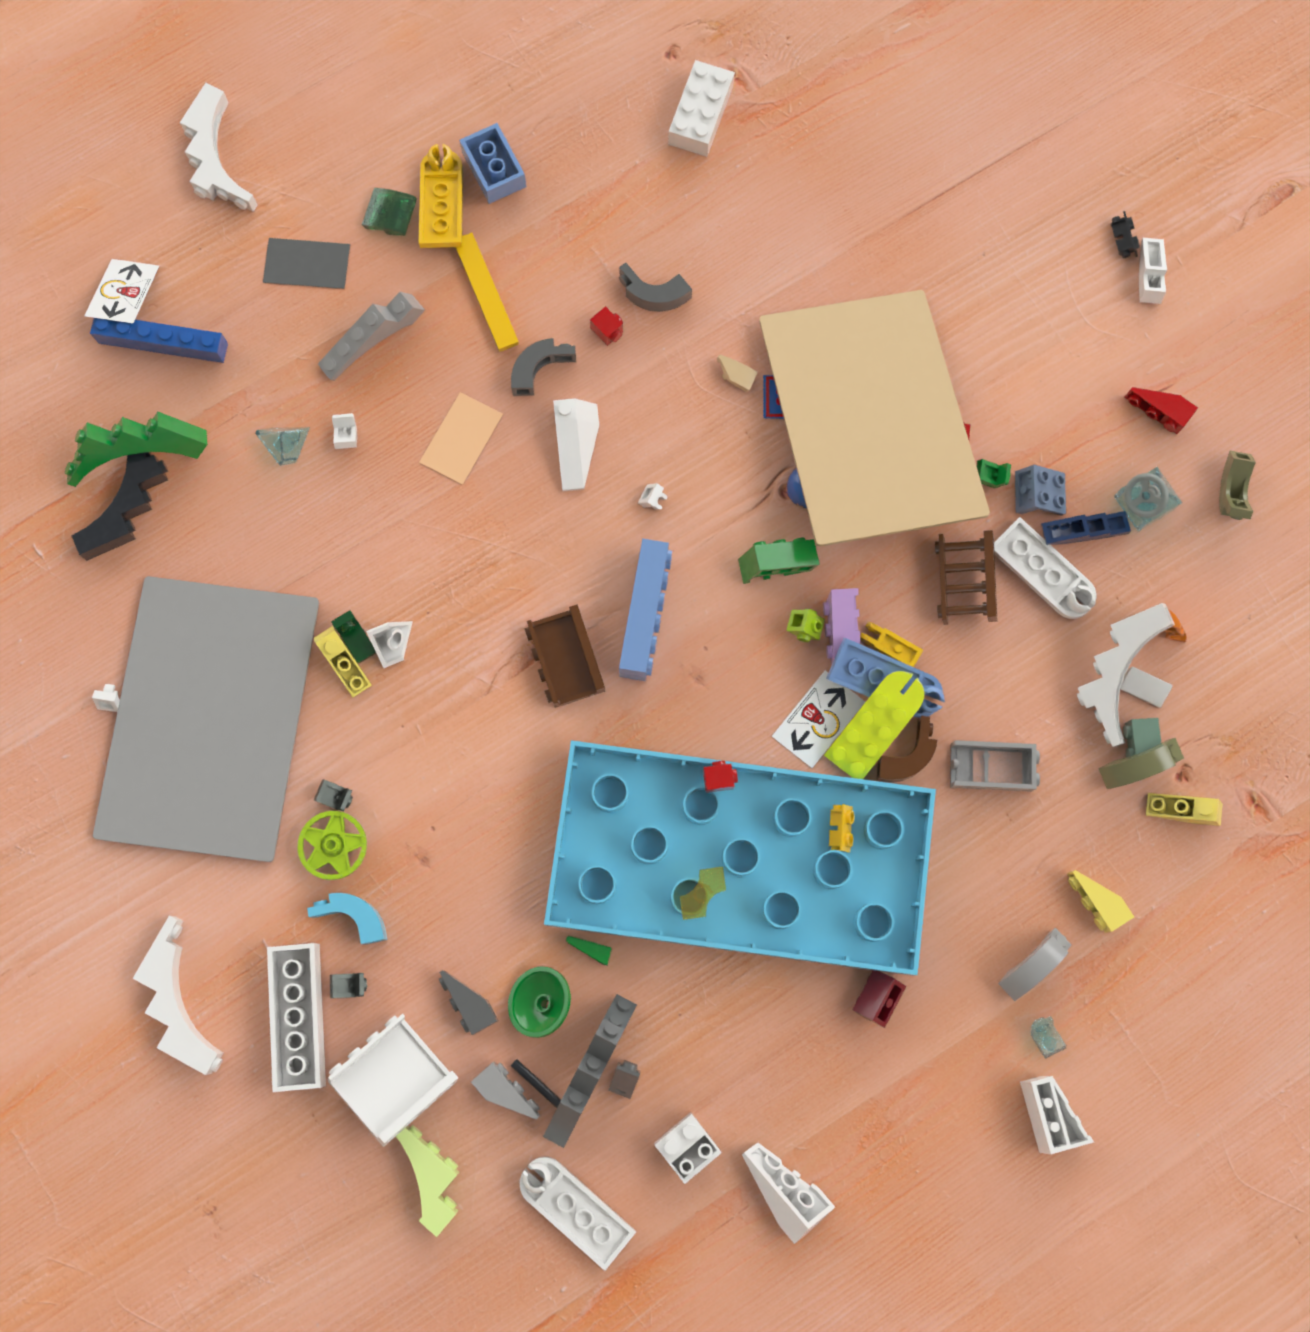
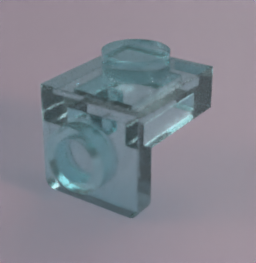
[1031,1016,1066,1059]

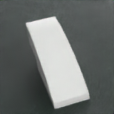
[1139,238,1167,304]

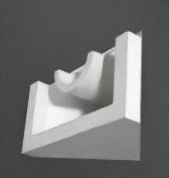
[366,621,413,668]

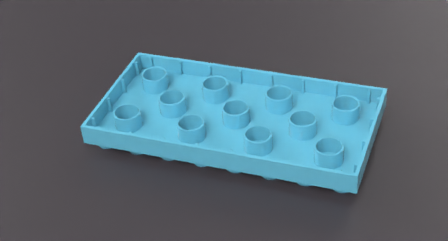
[544,740,936,976]

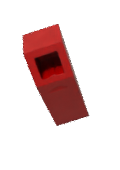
[1124,387,1198,434]

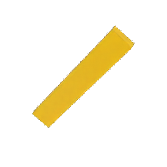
[455,233,519,352]

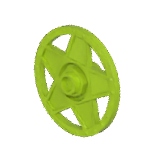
[297,811,367,880]

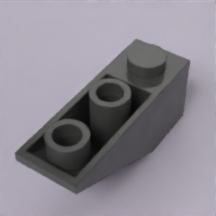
[439,970,499,1035]
[608,1060,640,1099]

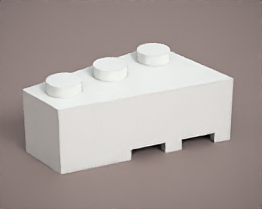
[1020,1076,1094,1154]

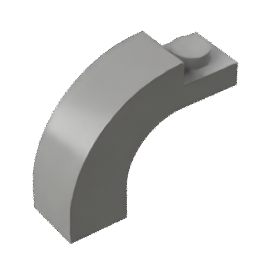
[998,928,1071,1001]

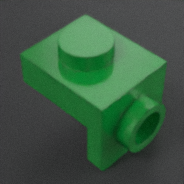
[976,459,1011,489]

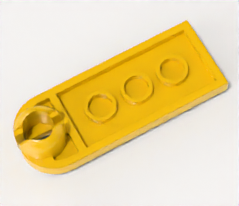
[419,144,463,248]

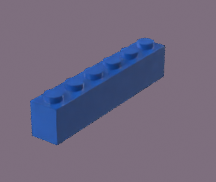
[90,318,228,363]

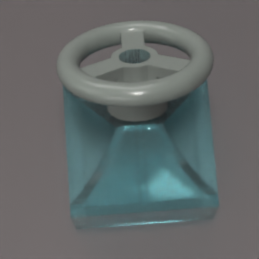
[1114,467,1182,532]

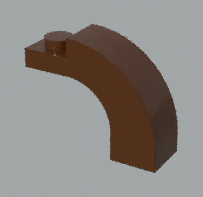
[876,716,938,782]

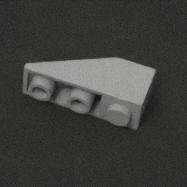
[471,1062,540,1119]

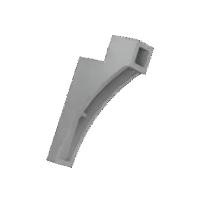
[318,292,425,381]

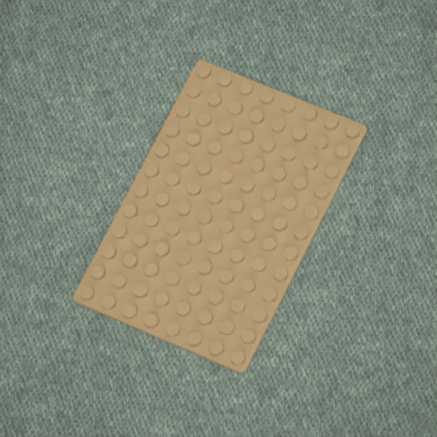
[759,290,990,546]

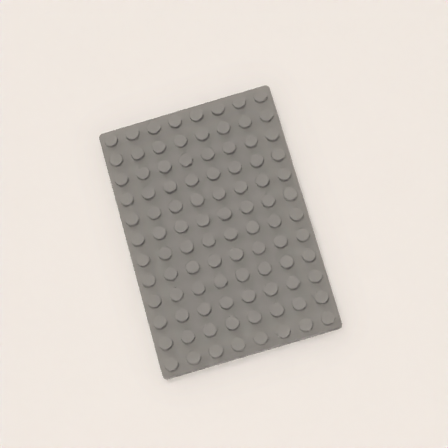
[93,576,319,862]

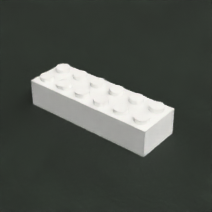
[267,943,326,1092]

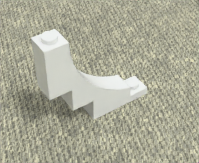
[133,916,223,1075]

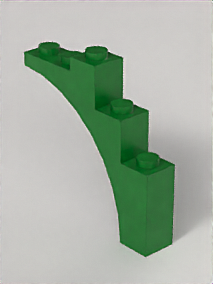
[65,411,208,487]

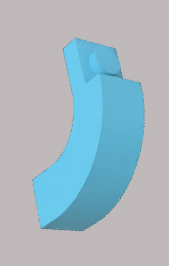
[307,893,388,945]

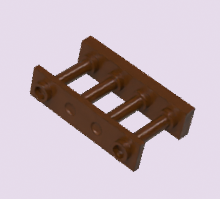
[935,530,998,625]

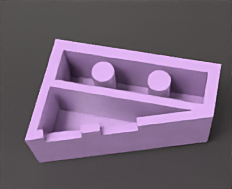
[823,588,860,665]

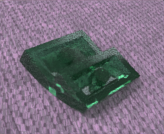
[362,188,417,236]

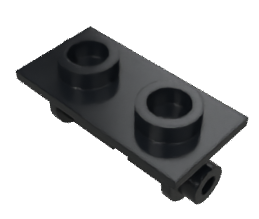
[1111,211,1140,258]

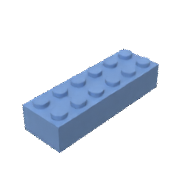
[619,538,672,681]

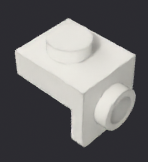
[332,414,357,449]

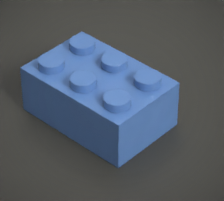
[459,123,527,204]

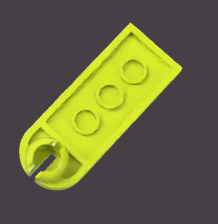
[824,671,925,779]

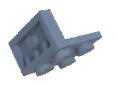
[1015,465,1066,515]

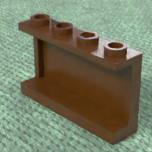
[524,604,606,708]

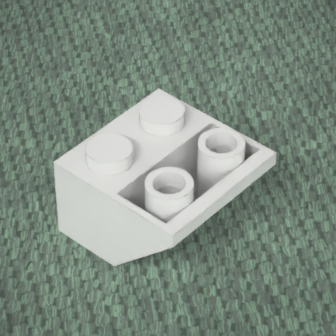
[654,1112,722,1184]

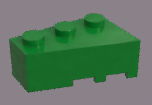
[738,537,820,584]

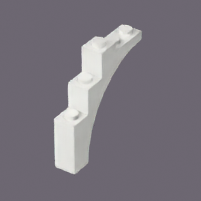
[180,83,258,212]
[1077,603,1175,747]

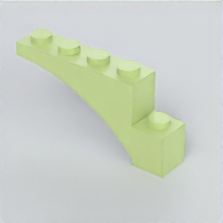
[396,1125,460,1237]

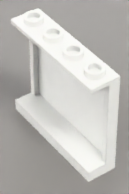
[328,1014,458,1147]

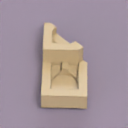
[717,355,757,392]

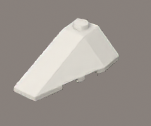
[553,398,599,491]
[742,1143,835,1244]

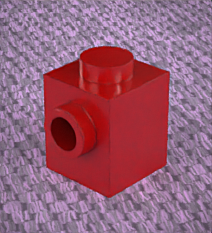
[590,306,623,346]
[703,761,738,793]

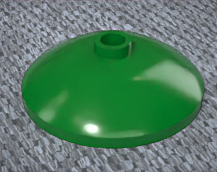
[508,966,571,1038]

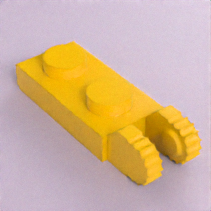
[860,621,923,667]

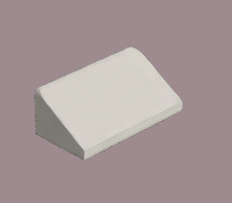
[1120,666,1173,708]

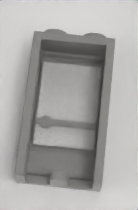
[950,740,1040,792]

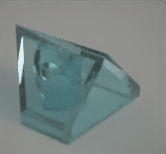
[255,427,310,466]

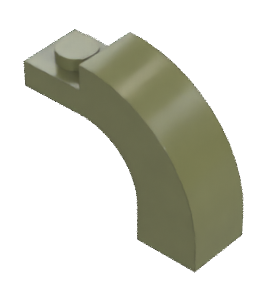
[1219,450,1256,520]
[1098,738,1184,789]

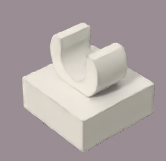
[638,483,667,510]
[92,684,120,712]

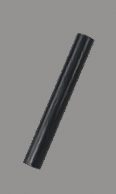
[511,1059,561,1108]

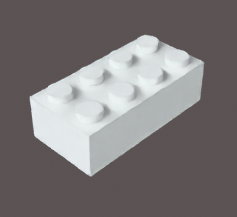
[668,60,735,157]

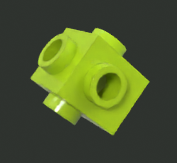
[786,609,825,643]

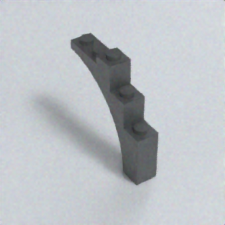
[543,994,637,1148]

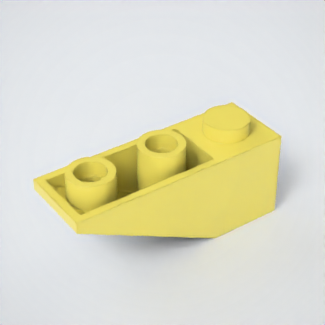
[314,626,372,697]
[1146,793,1223,826]
[1067,870,1134,933]

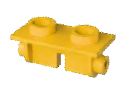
[829,804,855,853]

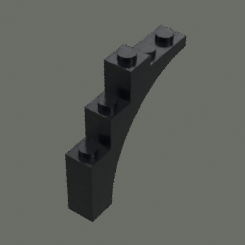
[71,452,168,561]

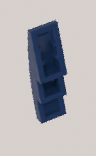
[1041,511,1131,545]

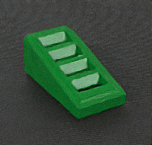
[566,936,612,966]

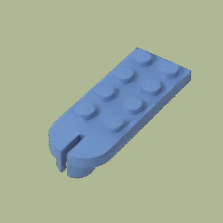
[826,638,945,718]

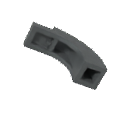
[619,262,692,312]
[511,338,576,396]

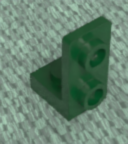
[331,610,376,663]

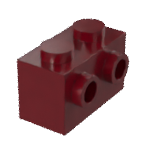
[852,970,906,1028]

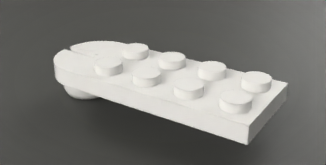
[994,517,1096,619]
[520,1157,636,1271]

